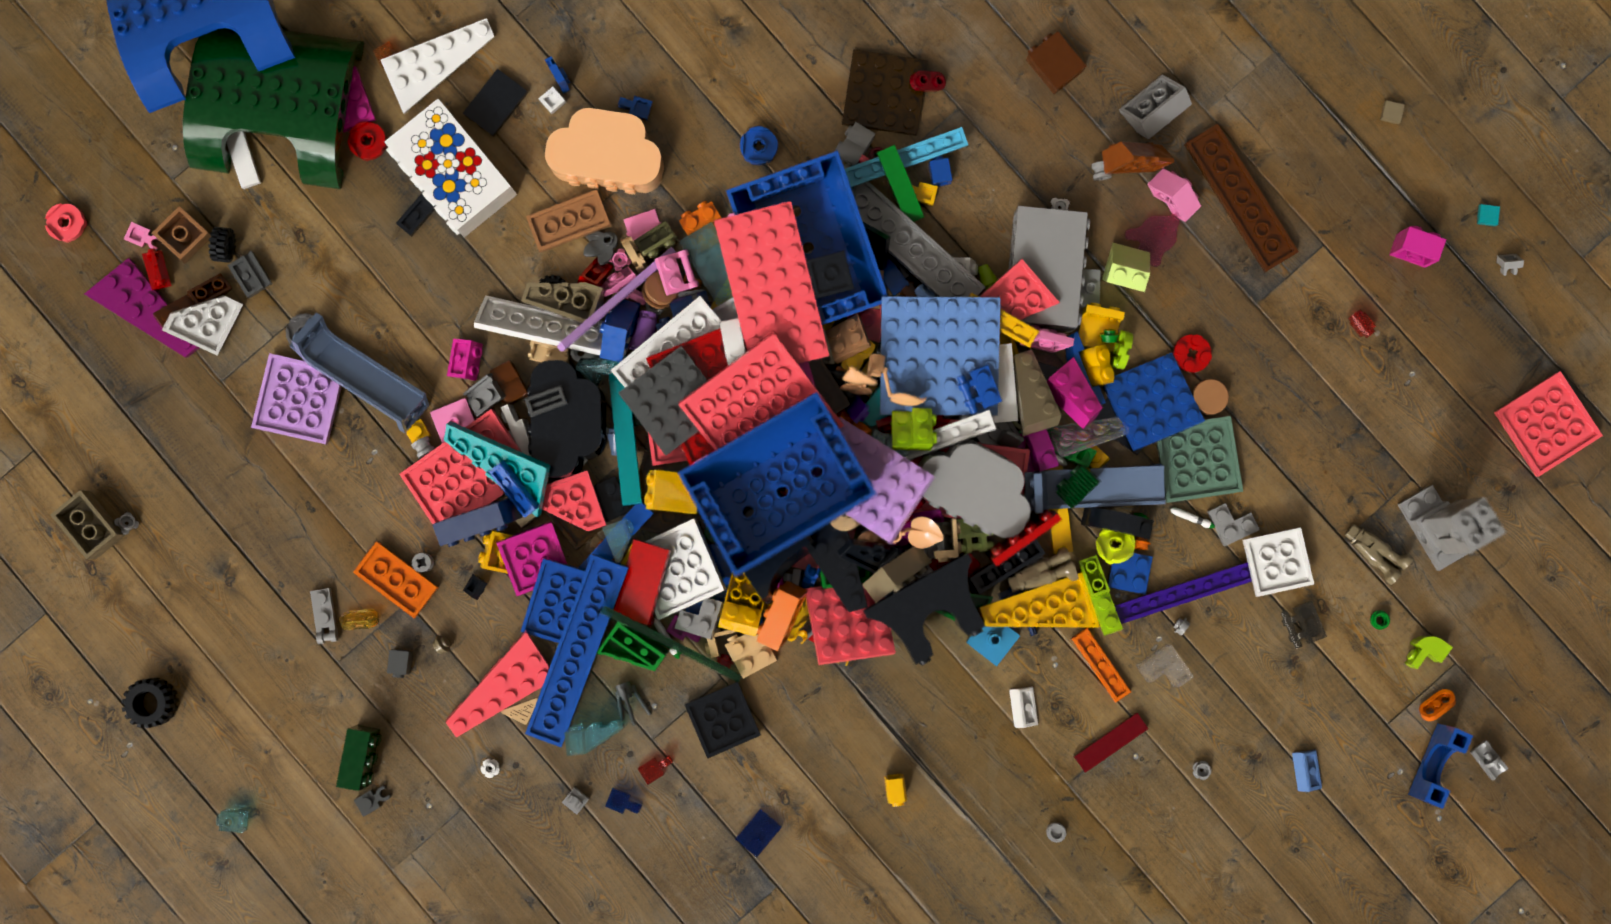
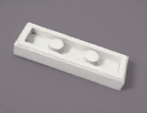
[226,131,261,189]

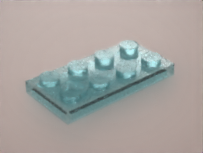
[679,222,733,307]

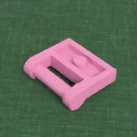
[655,249,699,296]

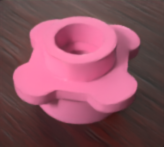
[609,249,631,271]

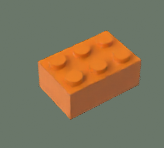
[756,581,808,651]

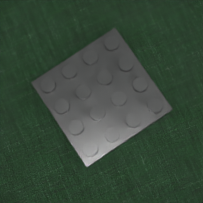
[618,346,707,456]

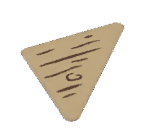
[501,698,538,725]

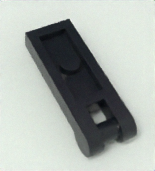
[396,191,436,237]

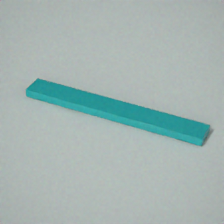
[607,356,643,506]

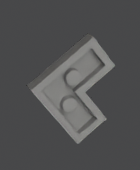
[1207,503,1260,546]
[675,598,724,640]

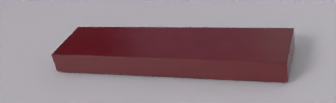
[1073,712,1148,773]

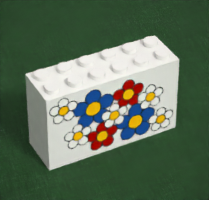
[385,99,517,237]

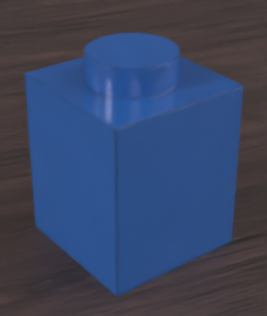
[928,156,952,186]

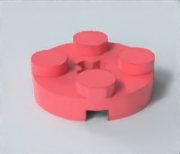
[45,204,87,243]

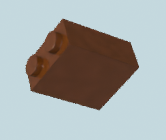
[1026,31,1086,94]

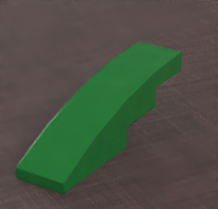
[877,145,924,222]

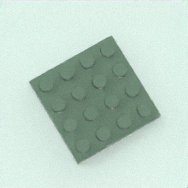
[1156,416,1243,503]

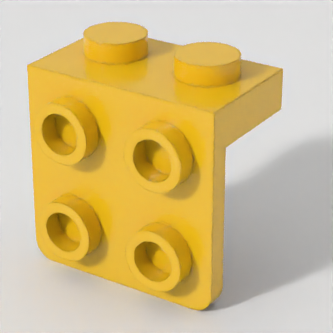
[1078,303,1125,352]

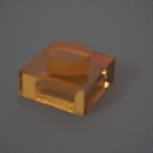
[373,41,396,68]

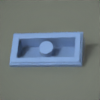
[1292,750,1322,792]

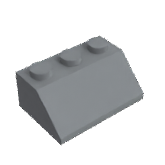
[1119,74,1192,139]

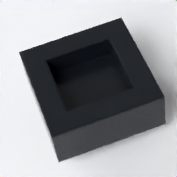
[463,574,487,600]

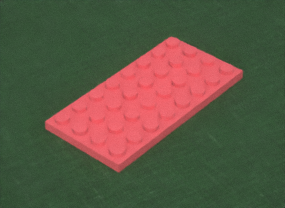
[714,201,829,363]

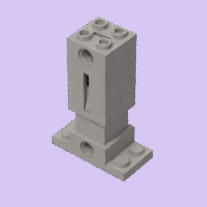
[1397,485,1506,571]

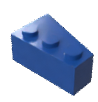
[600,300,640,362]

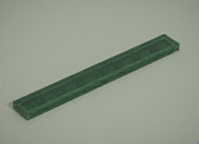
[598,606,741,682]

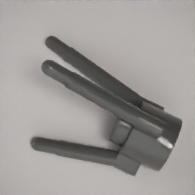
[615,681,651,726]

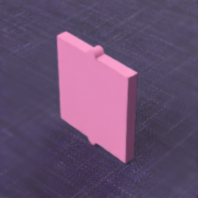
[623,209,661,248]

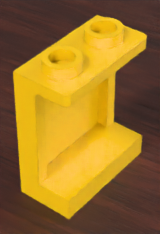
[644,470,697,514]

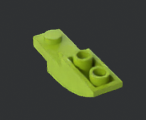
[1078,555,1123,636]

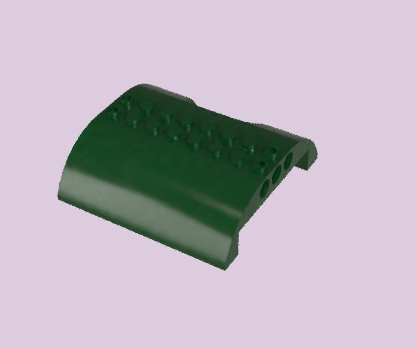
[183,28,365,190]

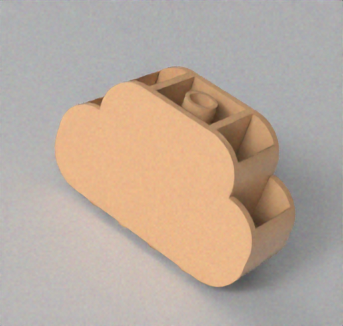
[545,108,664,194]

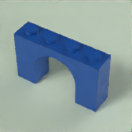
[1408,723,1473,809]

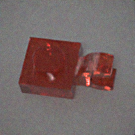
[638,755,673,785]

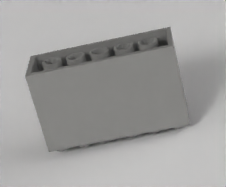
[1009,206,1090,332]

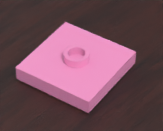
[430,398,475,443]

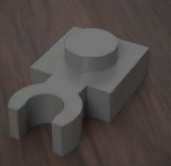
[354,785,392,817]

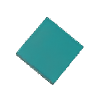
[1477,204,1500,226]

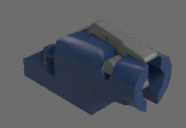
[655,289,711,331]

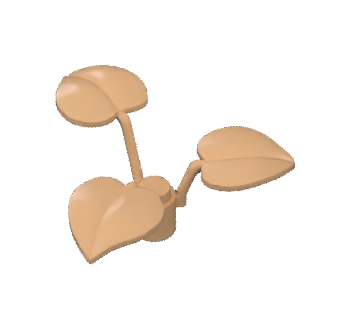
[840,354,927,406]
[857,516,943,549]

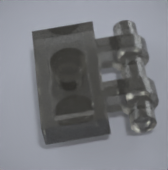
[1280,601,1327,649]

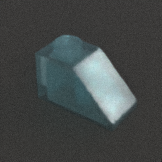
[602,518,634,564]

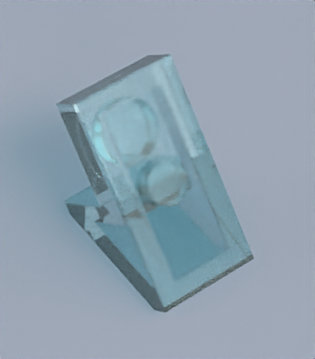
[576,358,618,386]

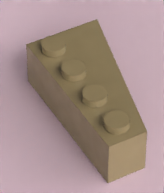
[1013,349,1061,437]

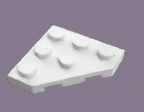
[162,295,243,355]

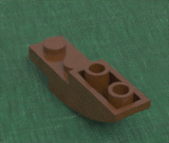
[153,273,232,329]

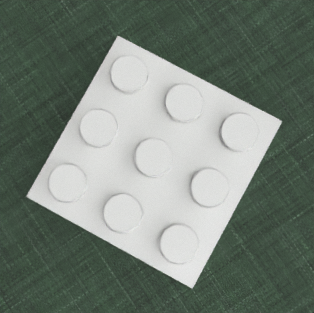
[1243,527,1314,597]

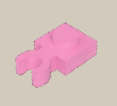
[124,222,159,250]

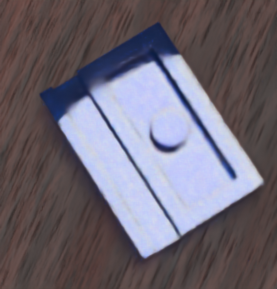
[735,808,782,857]

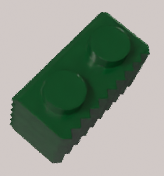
[1056,465,1102,509]

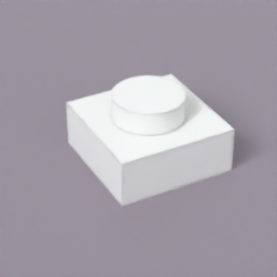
[538,87,566,114]

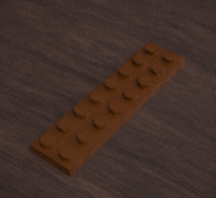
[1184,124,1299,272]

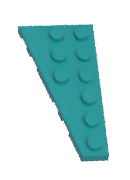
[444,421,550,517]

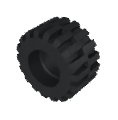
[122,678,179,728]

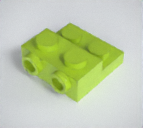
[891,408,937,451]

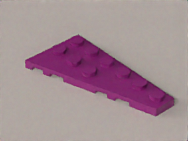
[84,258,199,358]

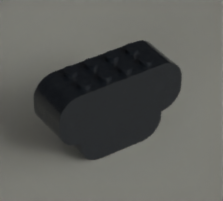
[527,360,607,480]

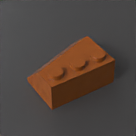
[1102,141,1175,174]

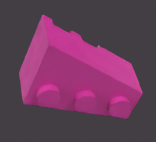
[1046,357,1102,429]

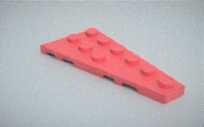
[979,259,1060,320]
[446,630,550,737]

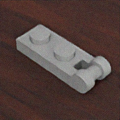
[310,588,339,644]

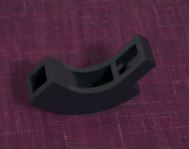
[1081,507,1154,539]

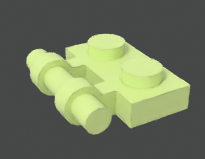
[956,519,993,554]

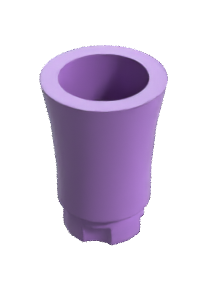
[628,310,658,350]

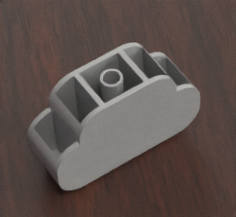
[918,439,1030,538]

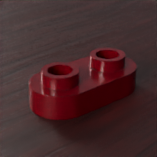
[910,71,946,92]

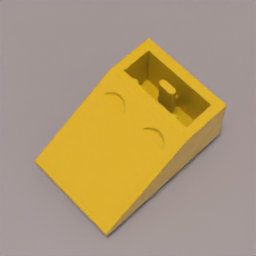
[718,572,764,636]

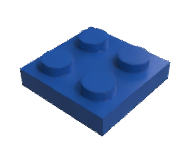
[1107,553,1153,595]

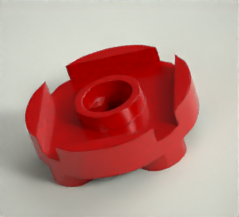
[348,121,388,161]
[1172,334,1212,373]

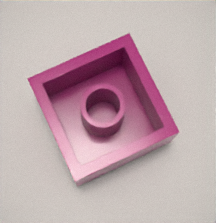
[1389,226,1446,268]

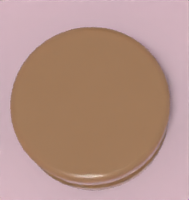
[642,271,679,309]
[1191,379,1229,415]

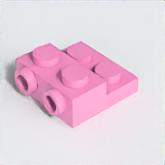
[1020,325,1074,353]

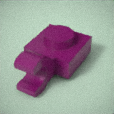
[666,614,701,642]

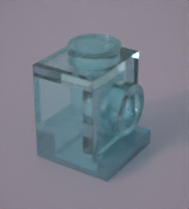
[216,809,249,833]

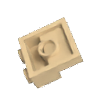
[725,627,777,678]

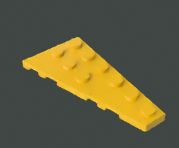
[977,572,1100,628]

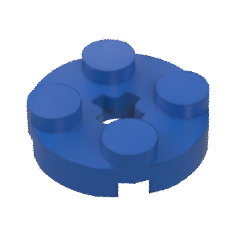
[740,126,778,165]

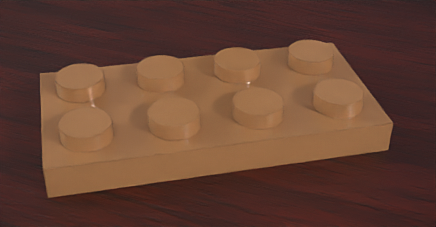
[526,190,611,253]

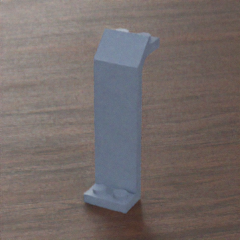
[289,312,429,433]
[1025,463,1166,513]

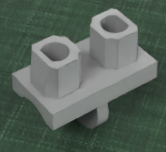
[1470,740,1508,780]

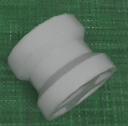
[1091,161,1112,181]
[411,436,435,459]
[412,553,434,572]

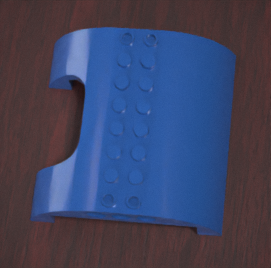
[106,0,295,113]

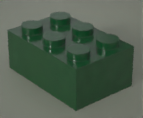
[336,725,382,791]

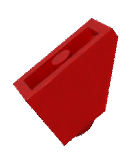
[577,257,613,287]

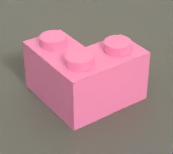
[1147,168,1201,222]

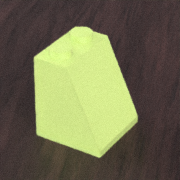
[1102,243,1150,292]

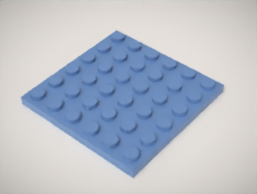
[880,296,1000,415]

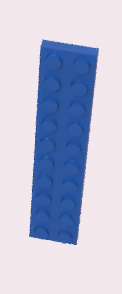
[525,553,629,747]

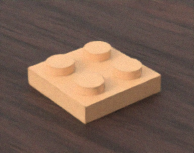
[825,314,871,364]

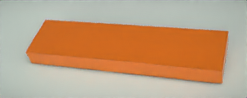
[1071,628,1131,703]

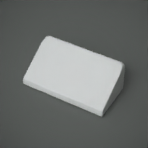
[1010,686,1038,728]

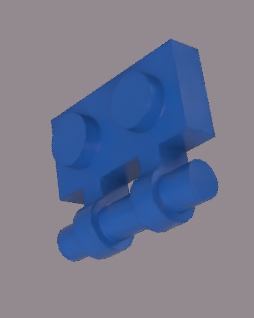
[957,365,1002,414]

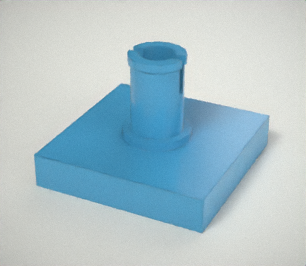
[966,627,1020,666]

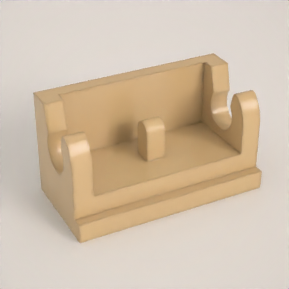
[528,340,571,363]

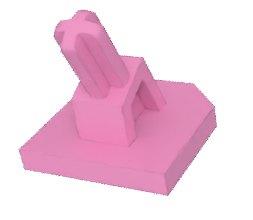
[601,266,646,305]

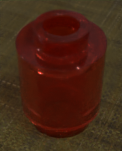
[1348,309,1376,338]

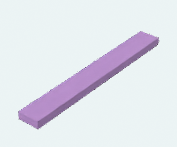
[557,247,676,352]

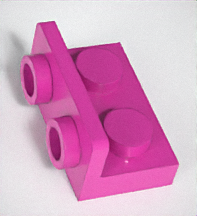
[447,339,483,381]

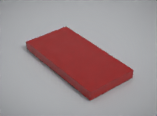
[613,539,671,625]

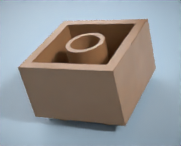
[152,206,211,264]

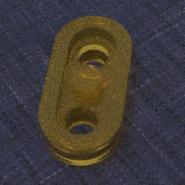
[339,609,380,630]

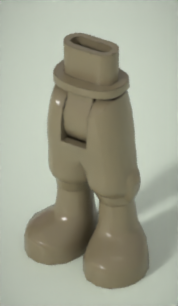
[1345,524,1414,585]
[1007,546,1079,592]

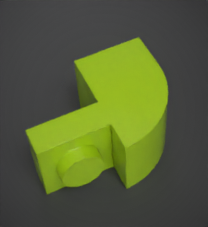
[1405,636,1453,669]

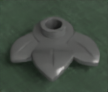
[583,231,618,266]

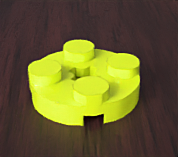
[1096,530,1135,564]

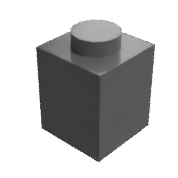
[387,649,413,678]

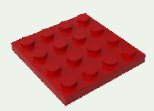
[989,509,1062,566]

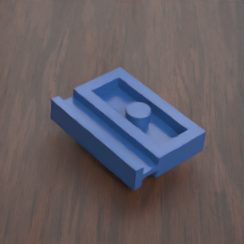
[545,56,570,94]

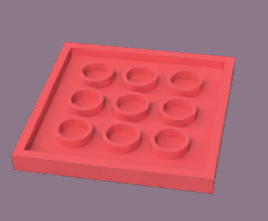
[1494,371,1603,477]
[806,583,896,665]

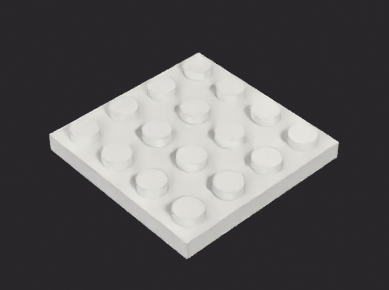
[645,518,727,620]

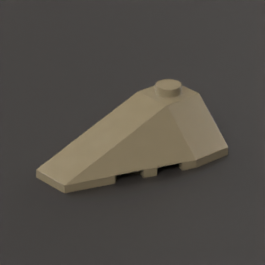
[521,282,604,328]

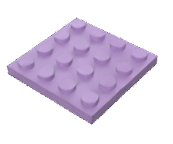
[251,353,342,445]

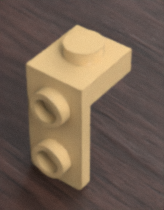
[933,518,962,562]
[704,628,736,658]

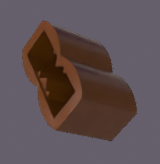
[490,360,528,405]

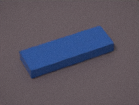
[489,460,540,518]

